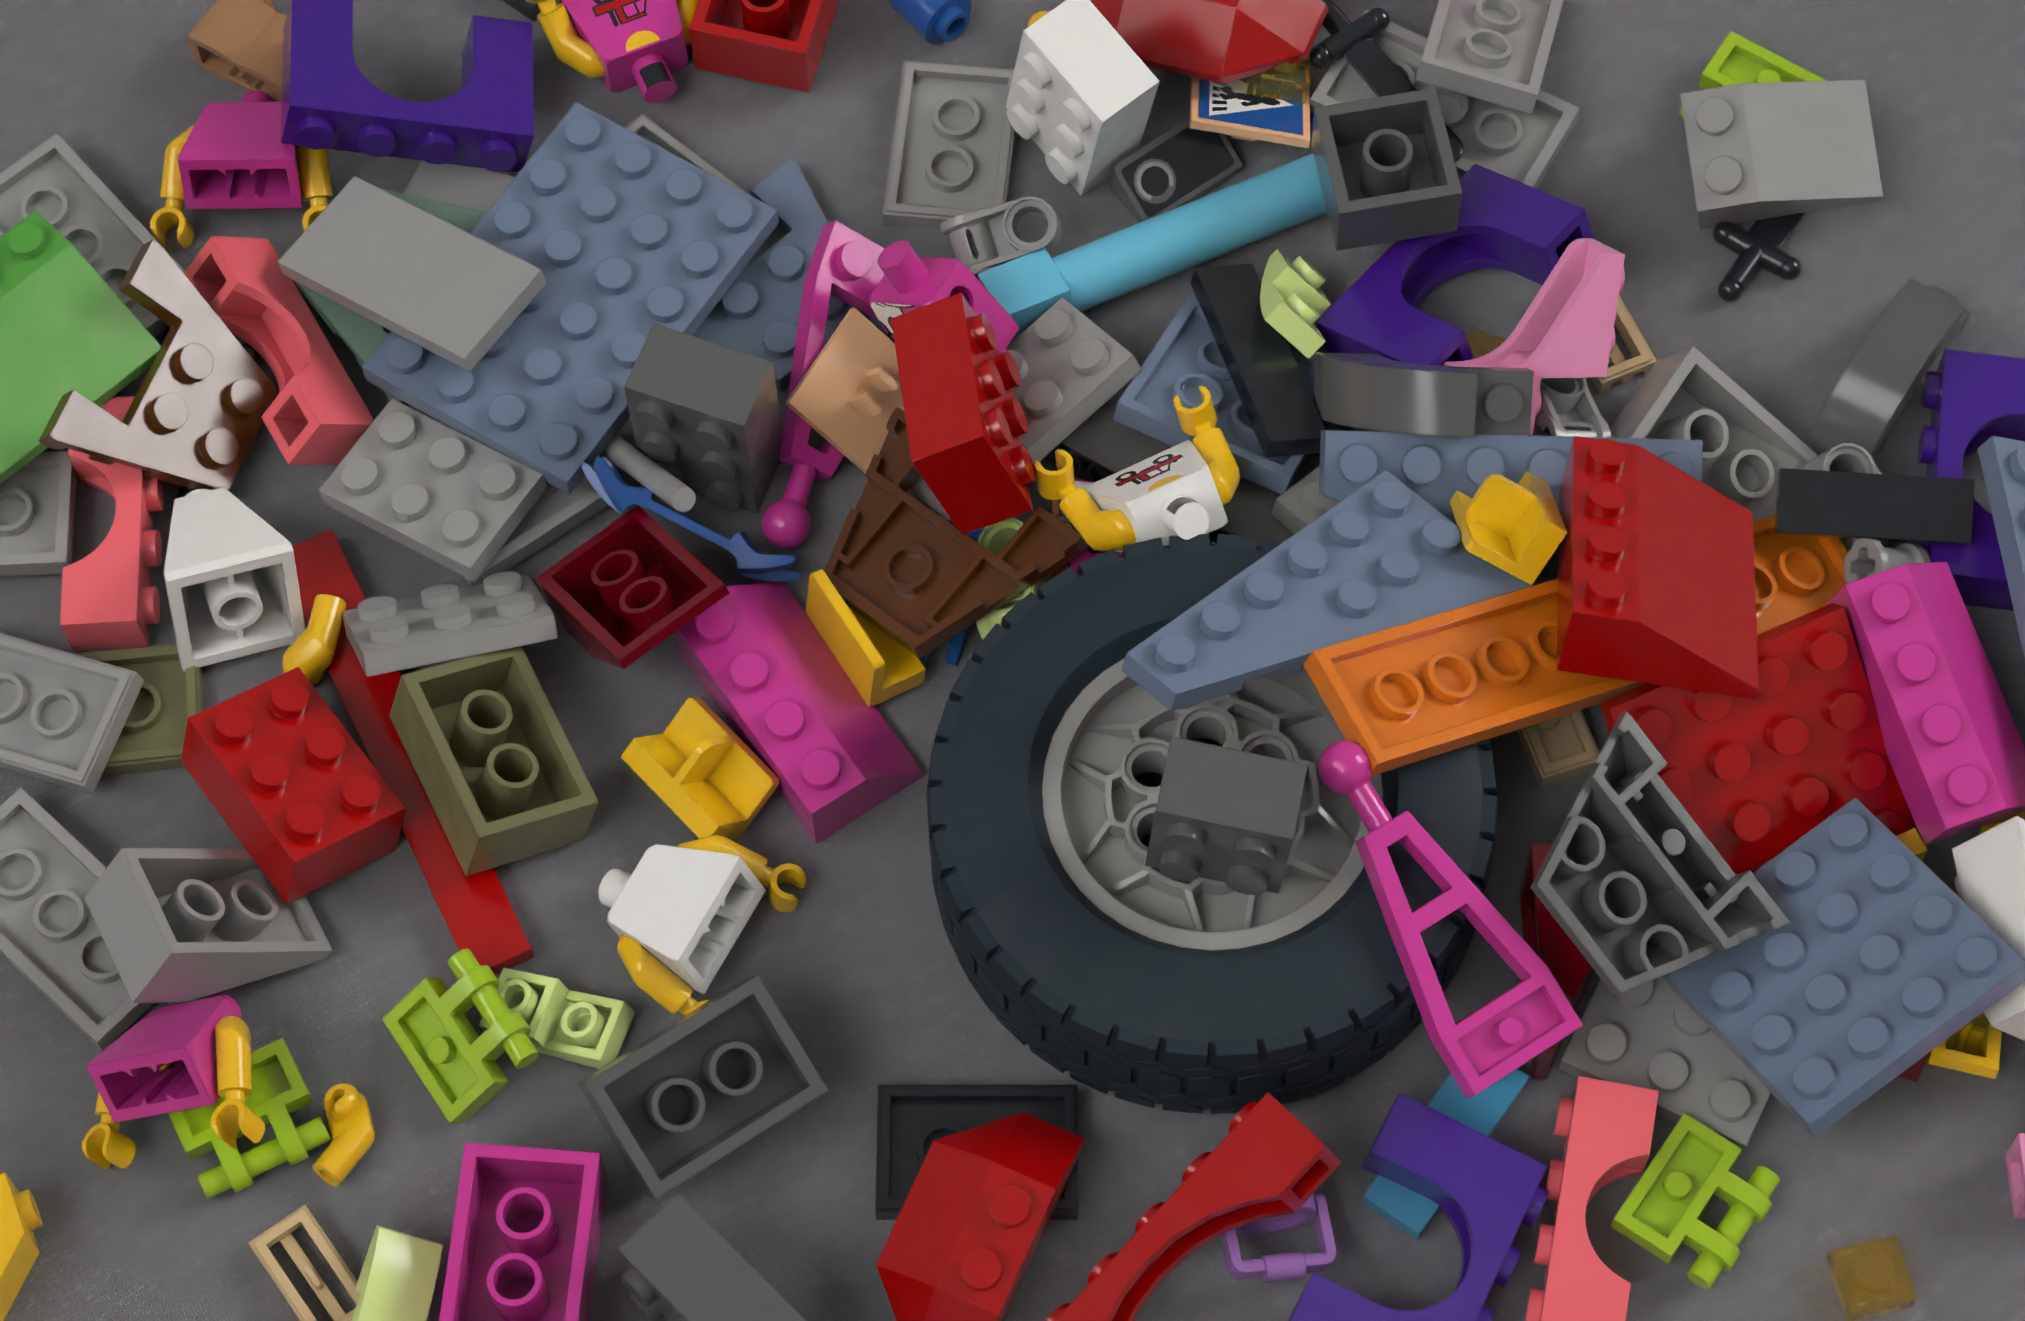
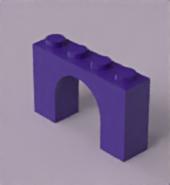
[281,0,534,173]
[1315,164,1594,366]
[1913,349,2025,611]
[1288,1093,1549,1321]

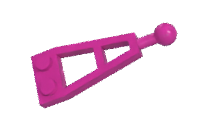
[761,220,887,549]
[1318,740,1583,1098]

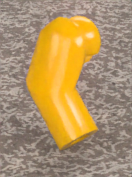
[282,594,346,685]
[312,1083,375,1187]

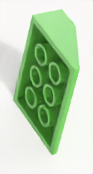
[0,210,161,485]

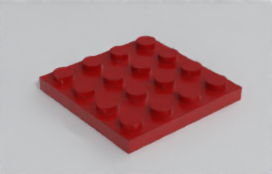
[1599,603,1914,875]

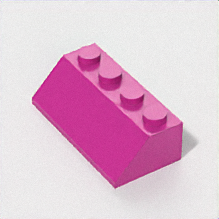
[1825,562,2025,846]
[674,581,923,844]

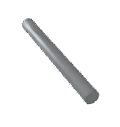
[602,434,696,512]

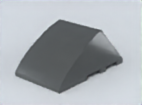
[1530,711,1790,995]

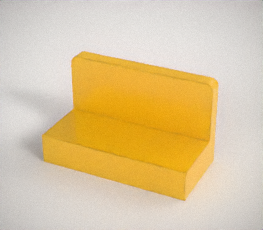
[805,569,926,708]

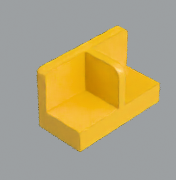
[1449,471,1568,585]
[621,697,779,840]

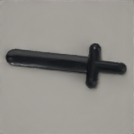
[1309,0,1464,162]
[1713,212,1805,302]

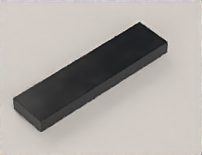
[1190,263,1326,457]

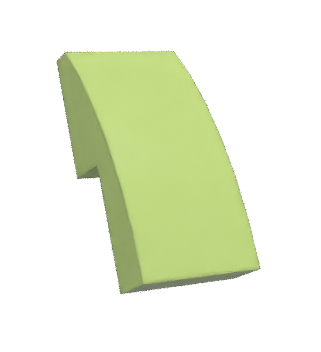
[1260,248,1331,359]
[479,968,635,1069]
[351,1225,443,1321]

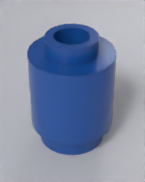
[890,0,972,44]

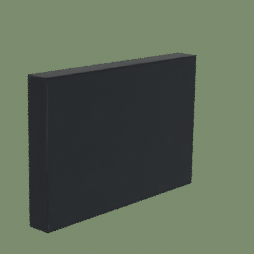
[875,1085,1078,1220]

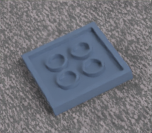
[1113,295,1329,494]

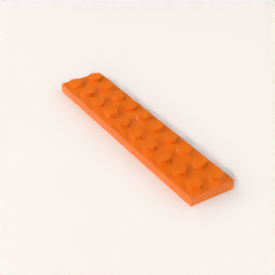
[1303,514,1848,776]

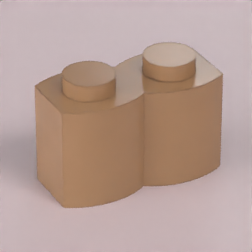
[186,0,287,102]

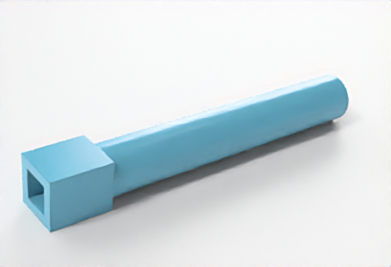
[978,153,1327,344]

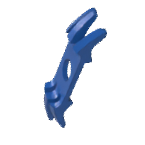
[581,456,803,581]

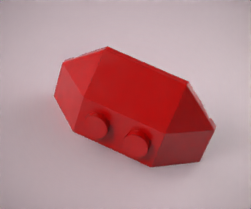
[1090,0,1328,84]
[876,1112,1085,1321]

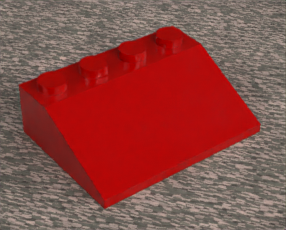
[1557,436,1759,699]

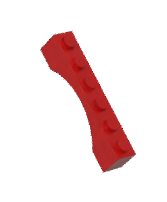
[1045,1092,1342,1321]

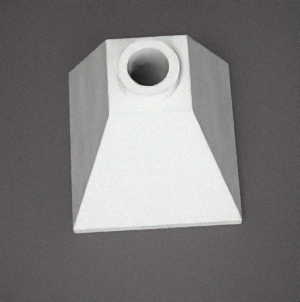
[164,487,305,671]

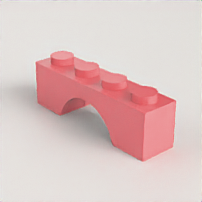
[184,236,374,465]
[60,396,165,652]
[1524,1076,1659,1321]

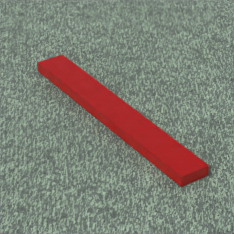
[292,529,534,975]

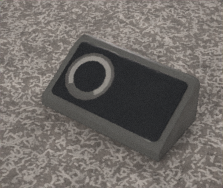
[1110,117,1243,223]

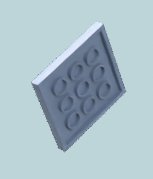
[1661,797,2025,1138]

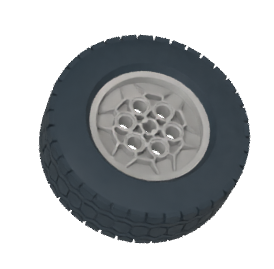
[926,533,1498,1114]

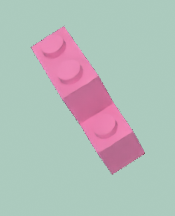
[1444,238,1625,435]

